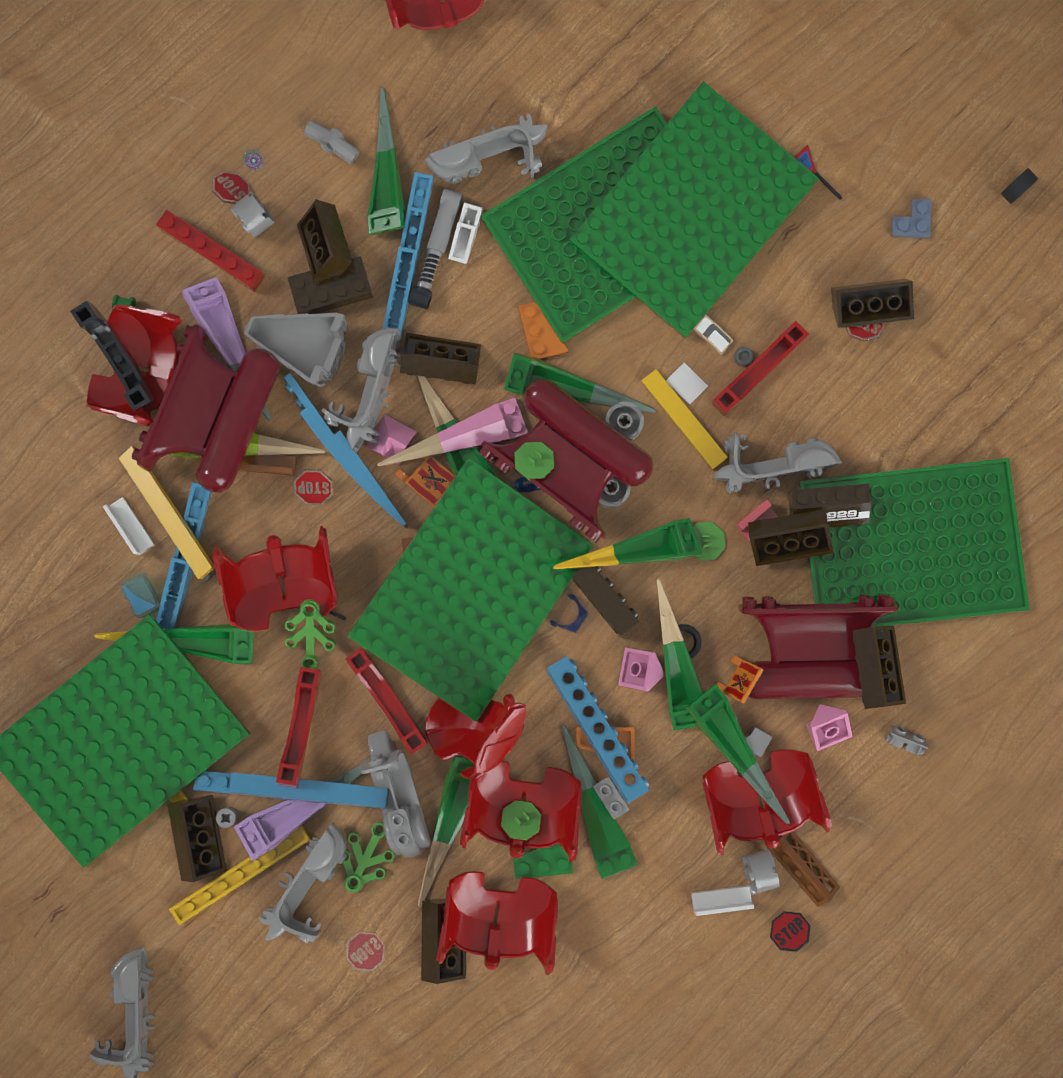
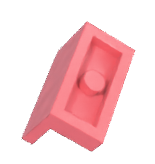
[736,500,778,542]

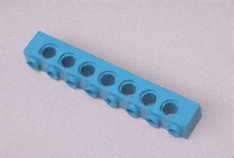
[546,656,649,804]

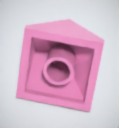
[365,414,417,465]
[618,647,665,691]
[805,704,853,751]

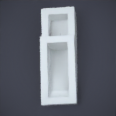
[448,202,484,264]

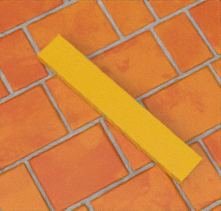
[641,369,728,470]

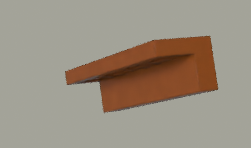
[239,455,297,476]
[767,832,840,907]

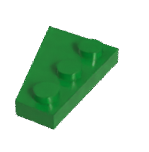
[513,843,573,879]

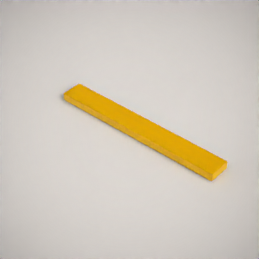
[119,446,215,579]
[169,825,311,925]

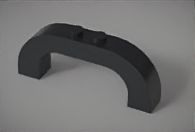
[70,301,154,411]

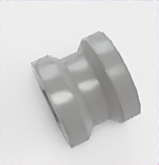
[216,807,238,828]

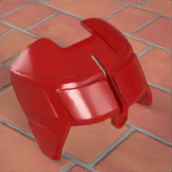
[386,0,485,30]
[86,305,182,426]
[213,526,338,631]
[425,694,526,779]
[702,749,832,855]
[460,761,582,863]
[436,871,558,975]

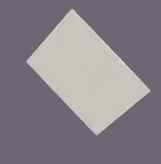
[666,363,708,404]

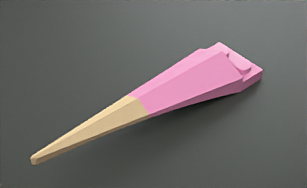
[377,398,528,466]

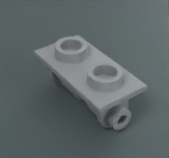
[885,725,928,755]
[593,777,630,820]

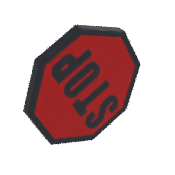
[770,911,811,952]

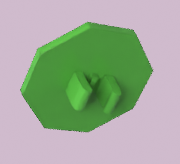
[515,442,554,479]
[693,522,726,561]
[501,800,541,841]

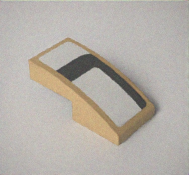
[693,315,733,355]

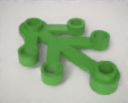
[285,599,336,669]
[343,822,395,893]

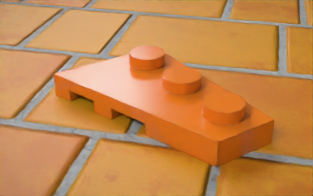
[518,302,569,360]
[576,727,635,763]

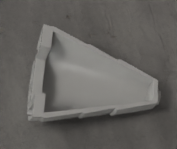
[244,313,347,387]

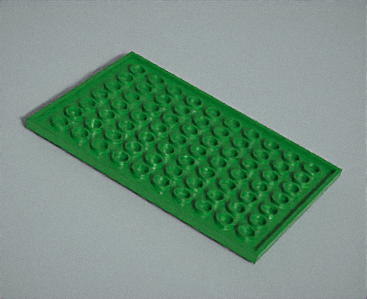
[569,81,819,338]
[481,106,667,343]
[347,458,593,722]
[799,458,1030,627]
[0,614,250,868]

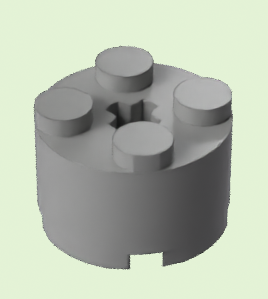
[231,191,275,237]
[605,402,644,441]
[599,475,631,508]
[741,849,780,895]

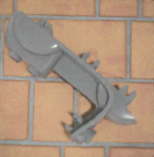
[425,114,548,184]
[322,328,402,452]
[712,432,842,494]
[359,730,431,858]
[259,822,348,943]
[89,947,155,1078]

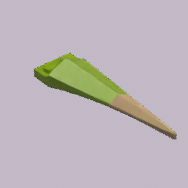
[171,434,325,458]

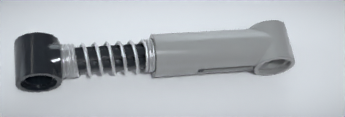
[409,188,463,310]

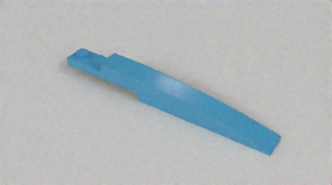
[383,172,434,359]
[284,373,408,527]
[156,482,212,629]
[193,771,389,809]

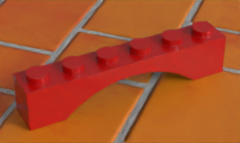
[156,209,265,292]
[711,321,809,416]
[345,648,429,755]
[276,667,322,789]

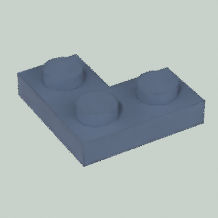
[891,199,932,239]

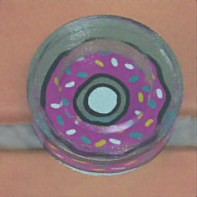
[243,150,263,170]

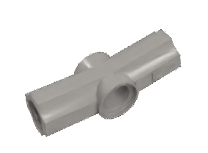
[304,121,360,165]

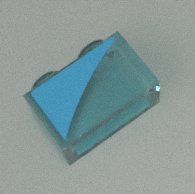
[120,573,161,618]

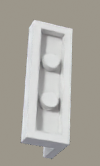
[103,497,155,555]
[691,885,754,916]

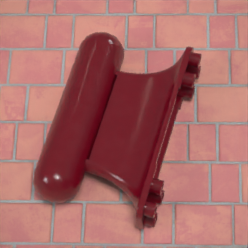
[132,324,279,493]
[479,379,653,543]
[738,594,898,699]

